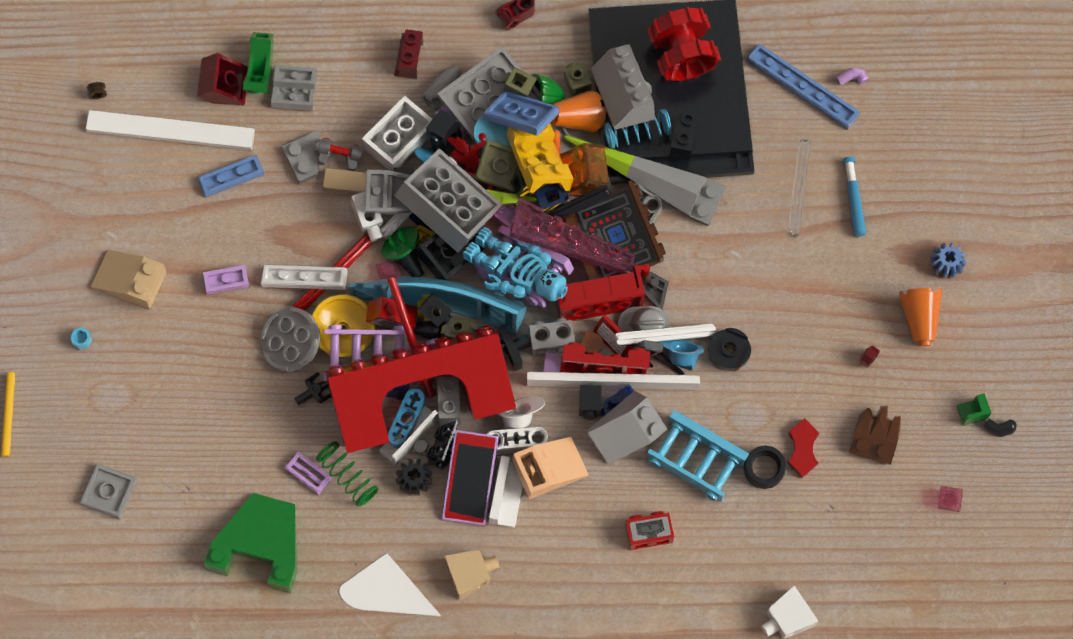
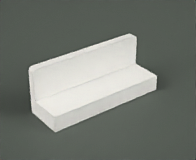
[379,405,439,466]
[489,456,523,528]

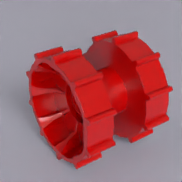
[647,7,721,82]

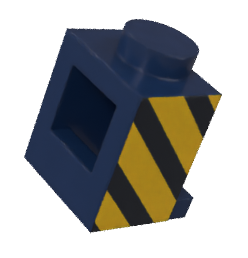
[535,183,569,214]

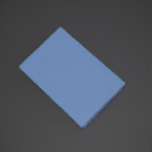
[483,91,559,136]

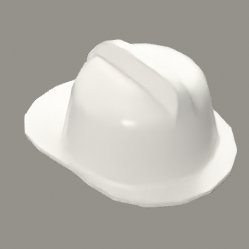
[498,396,545,429]

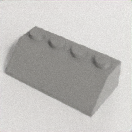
[591,44,655,130]

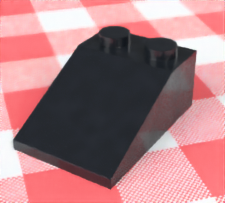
[414,227,488,280]

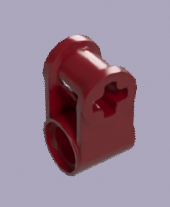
[495,0,535,30]

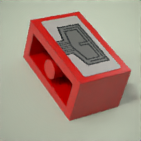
[366,296,418,330]
[625,511,674,550]

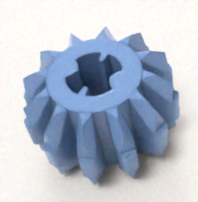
[930,242,967,279]

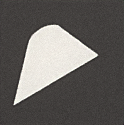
[340,553,441,616]

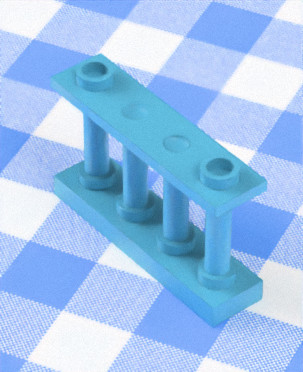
[647,410,749,502]

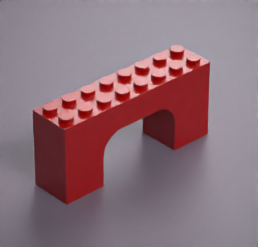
[325,326,517,454]

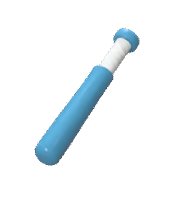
[842,156,866,237]

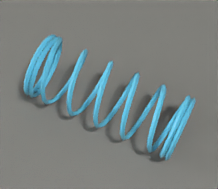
[604,109,672,149]

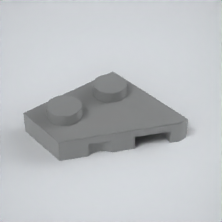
[282,131,320,184]

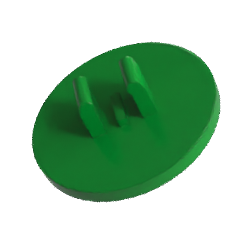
[381,227,419,261]

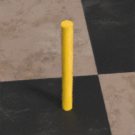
[1,372,15,457]

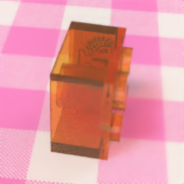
[560,143,609,197]

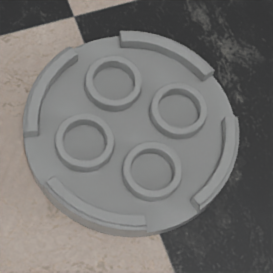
[260,307,320,372]

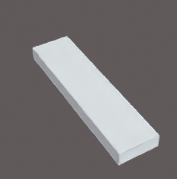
[261,265,348,290]

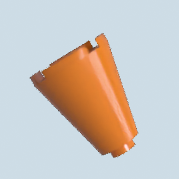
[550,91,606,133]
[899,288,942,346]

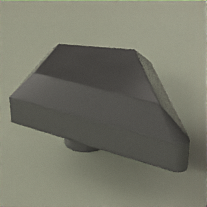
[643,271,669,310]

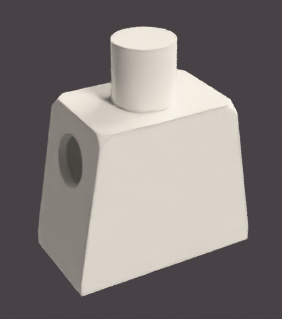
[351,191,383,242]
[761,586,818,639]

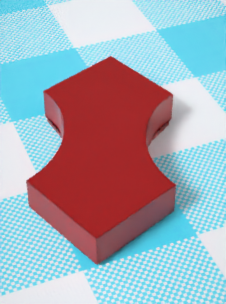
[787,418,820,478]

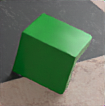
[957,393,991,426]

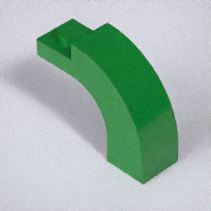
[243,32,274,94]

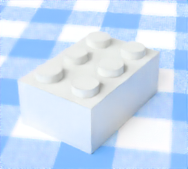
[362,96,432,171]

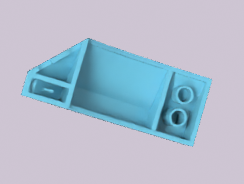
[349,277,526,335]

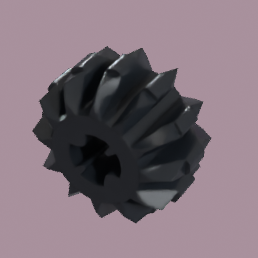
[396,459,432,496]

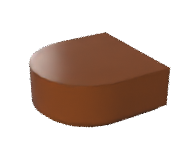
[581,330,603,354]

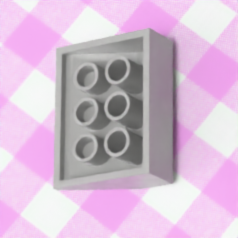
[394,149,502,252]

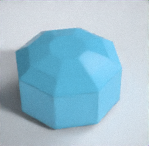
[70,327,92,350]

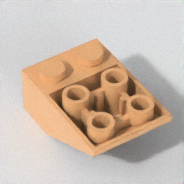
[512,437,589,500]

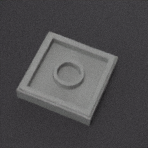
[79,464,138,520]

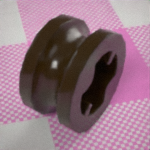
[87,82,107,99]

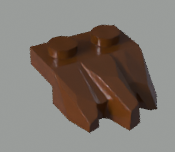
[849,405,901,465]

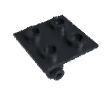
[427,420,458,470]

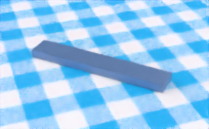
[746,43,860,130]

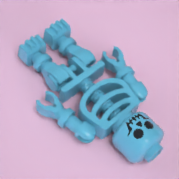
[463,227,568,301]

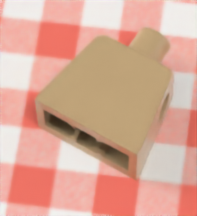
[445,550,500,600]

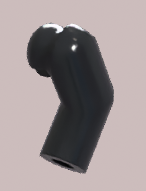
[983,418,1017,437]

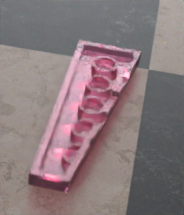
[509,198,636,274]

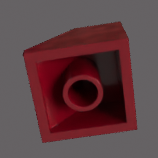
[197,53,248,106]

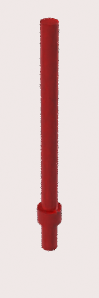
[387,276,435,398]

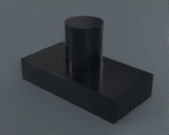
[498,324,531,371]

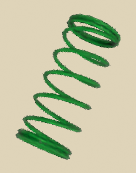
[316,441,378,507]

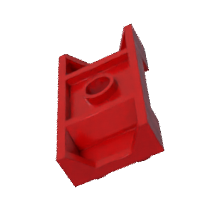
[560,342,650,374]

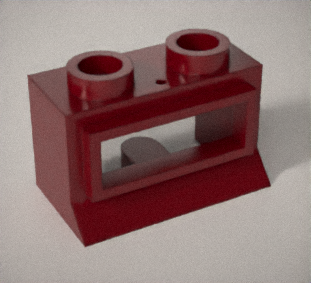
[394,29,423,79]

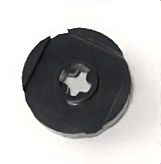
[708,328,751,371]

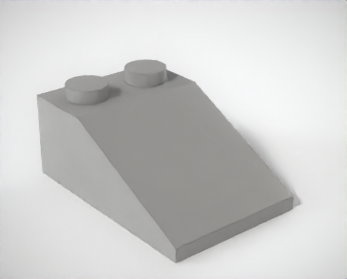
[586,391,667,464]

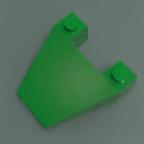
[204,493,297,593]

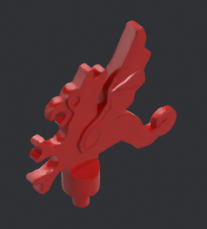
[447,133,486,174]

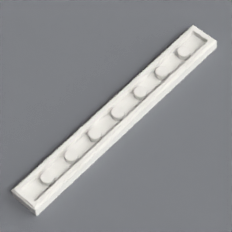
[86,110,255,150]
[527,372,700,390]

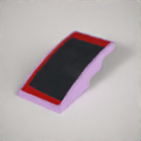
[442,430,499,526]

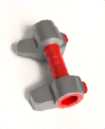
[314,138,362,171]

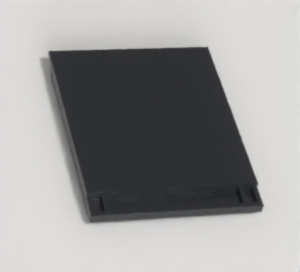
[588,0,755,184]

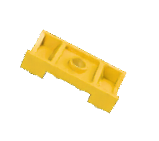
[506,123,573,193]

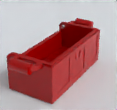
[555,264,650,321]

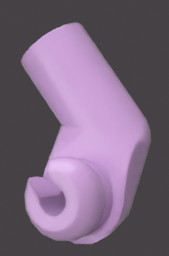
[836,68,868,85]

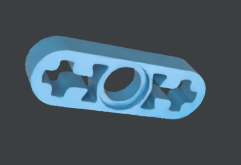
[388,389,425,449]

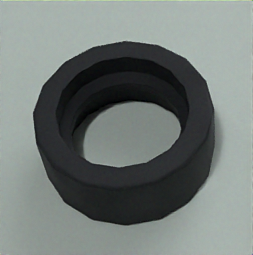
[744,445,786,489]

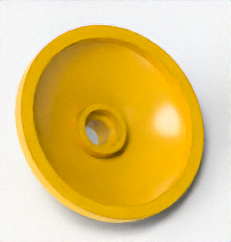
[312,295,375,358]

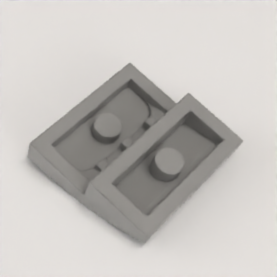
[271,65,317,111]

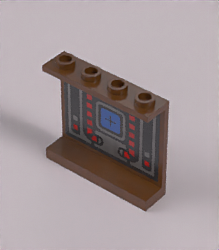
[564,180,666,280]

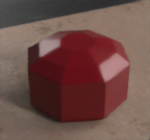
[860,345,880,367]

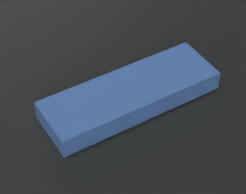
[198,155,264,198]

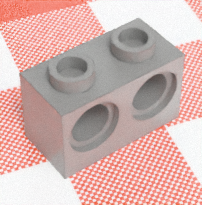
[529,318,575,356]
[437,376,461,426]

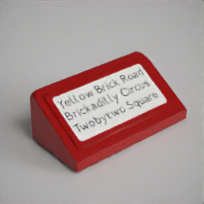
[593,314,634,357]

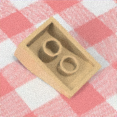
[91,250,167,310]

